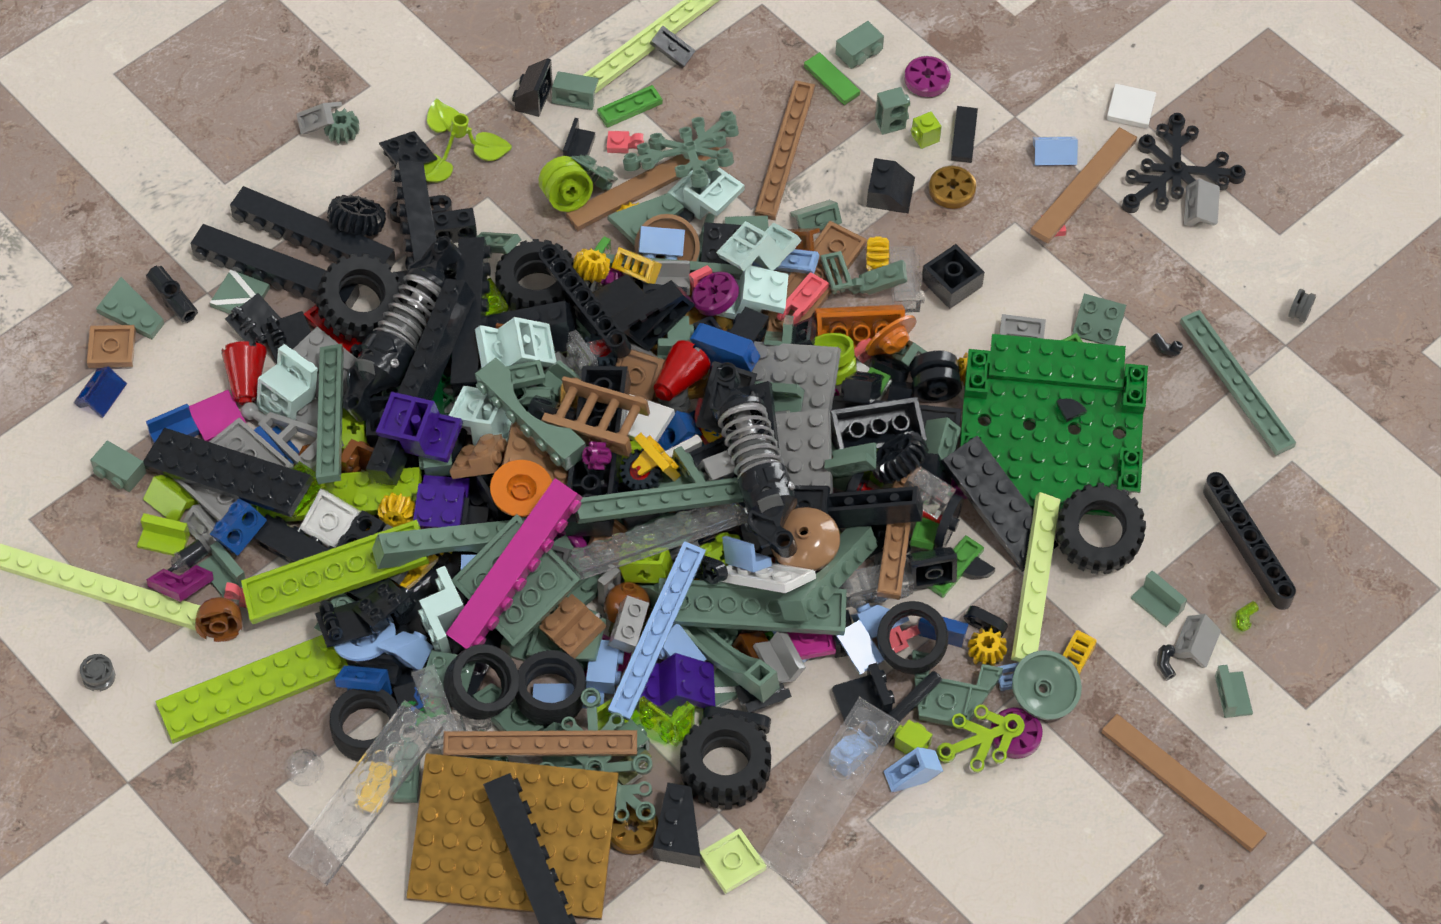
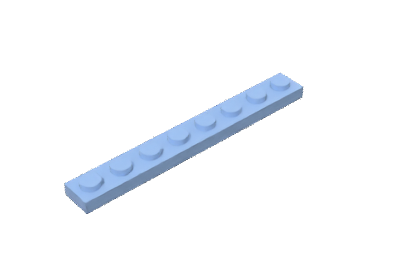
[608,541,706,721]

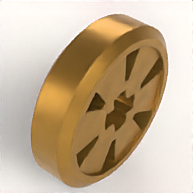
[929,166,976,209]
[611,802,659,855]

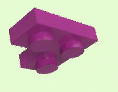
[146,565,214,602]

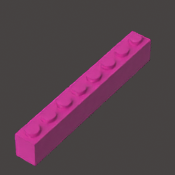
[446,478,583,649]

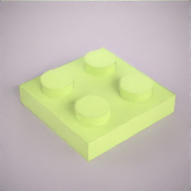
[700,828,767,894]

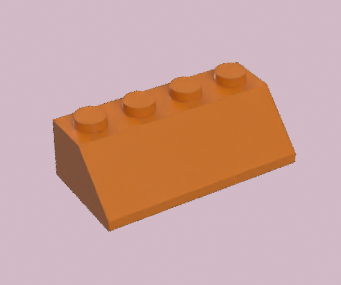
[815,304,905,354]

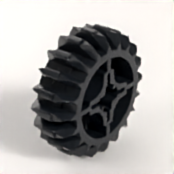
[327,194,386,237]
[871,431,929,484]

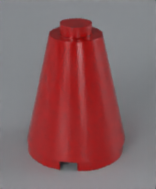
[653,340,711,401]
[221,341,267,406]

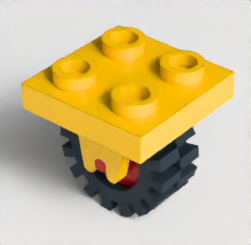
[620,432,681,491]

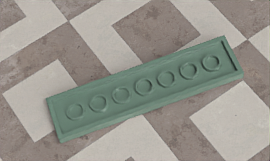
[658,578,847,636]

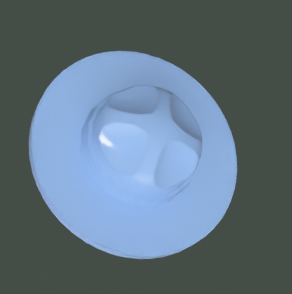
[334,618,396,661]

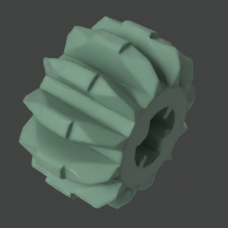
[324,108,360,144]

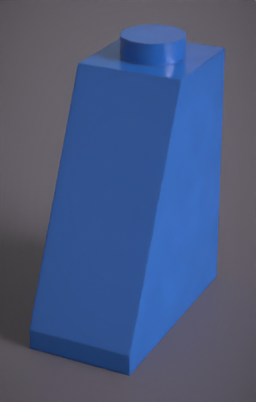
[690,323,761,372]

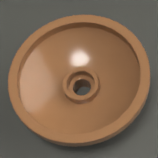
[634,214,700,262]
[771,507,840,571]

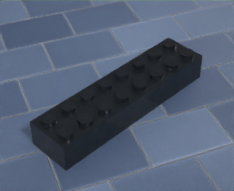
[565,366,631,537]

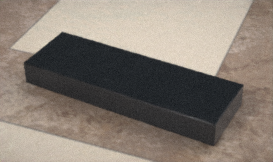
[951,106,978,163]

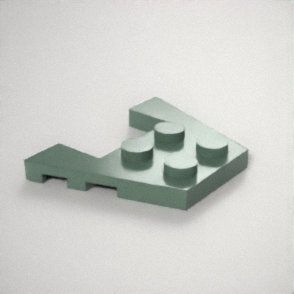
[912,650,1003,729]

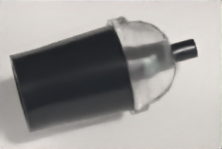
[168,539,209,573]

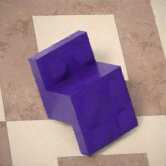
[376,392,463,463]
[413,475,470,529]
[637,653,716,715]

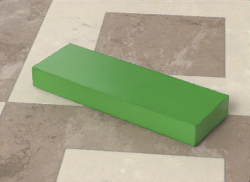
[804,52,860,105]
[597,85,663,128]
[927,535,984,598]

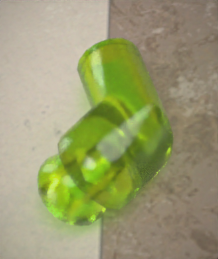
[1235,601,1259,631]

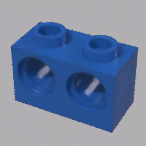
[210,499,267,556]

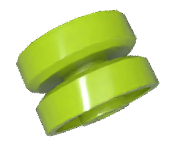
[538,156,593,212]
[814,333,857,386]

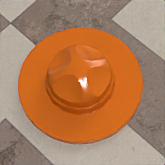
[865,315,917,356]
[490,460,552,517]

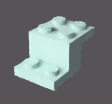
[667,168,745,220]
[716,221,802,271]
[715,266,789,319]
[475,317,556,368]
[256,344,318,429]
[449,386,511,446]
[418,566,464,654]

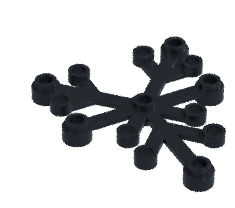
[1122,113,1246,213]

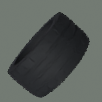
[877,601,948,674]
[443,644,520,720]
[515,650,586,726]
[330,689,403,763]

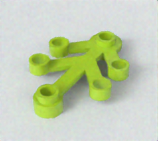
[937,705,1025,773]

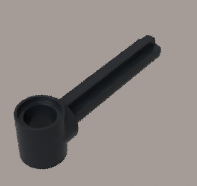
[864,671,942,747]

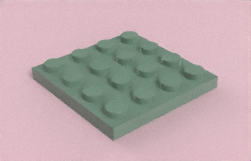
[452,514,582,647]

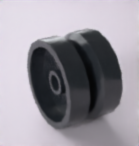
[909,350,962,403]

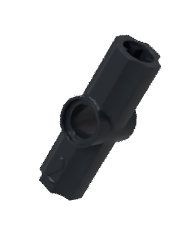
[146,265,198,323]

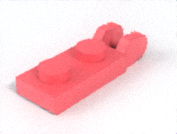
[777,272,829,325]

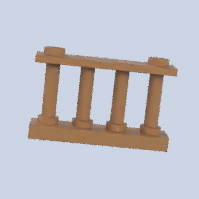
[541,376,650,457]

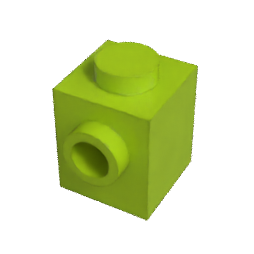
[910,111,942,149]
[894,720,933,755]

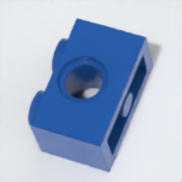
[658,411,702,451]

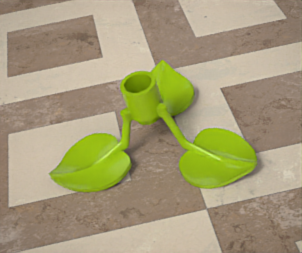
[424,98,512,182]

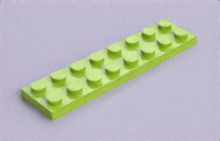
[242,467,422,521]
[241,519,430,624]
[155,635,348,744]

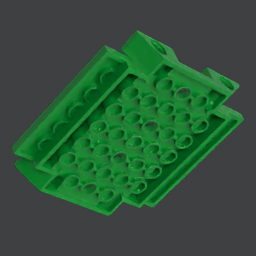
[960,334,1148,517]

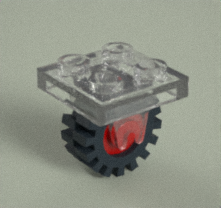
[565,330,618,377]

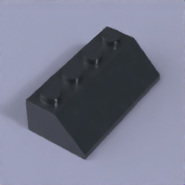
[487,301,578,354]
[830,397,927,450]

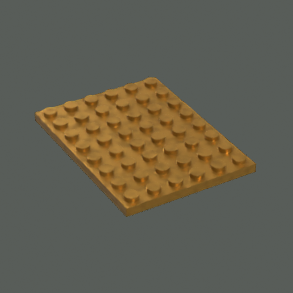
[407,753,619,920]

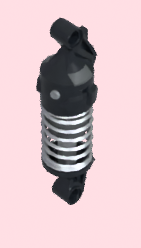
[343,236,461,422]
[708,362,797,558]

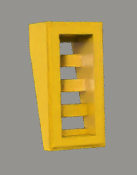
[611,247,662,284]
[1063,630,1097,675]

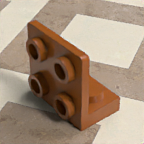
[341,439,374,473]

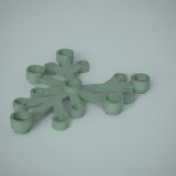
[623,111,739,188]
[540,687,656,823]

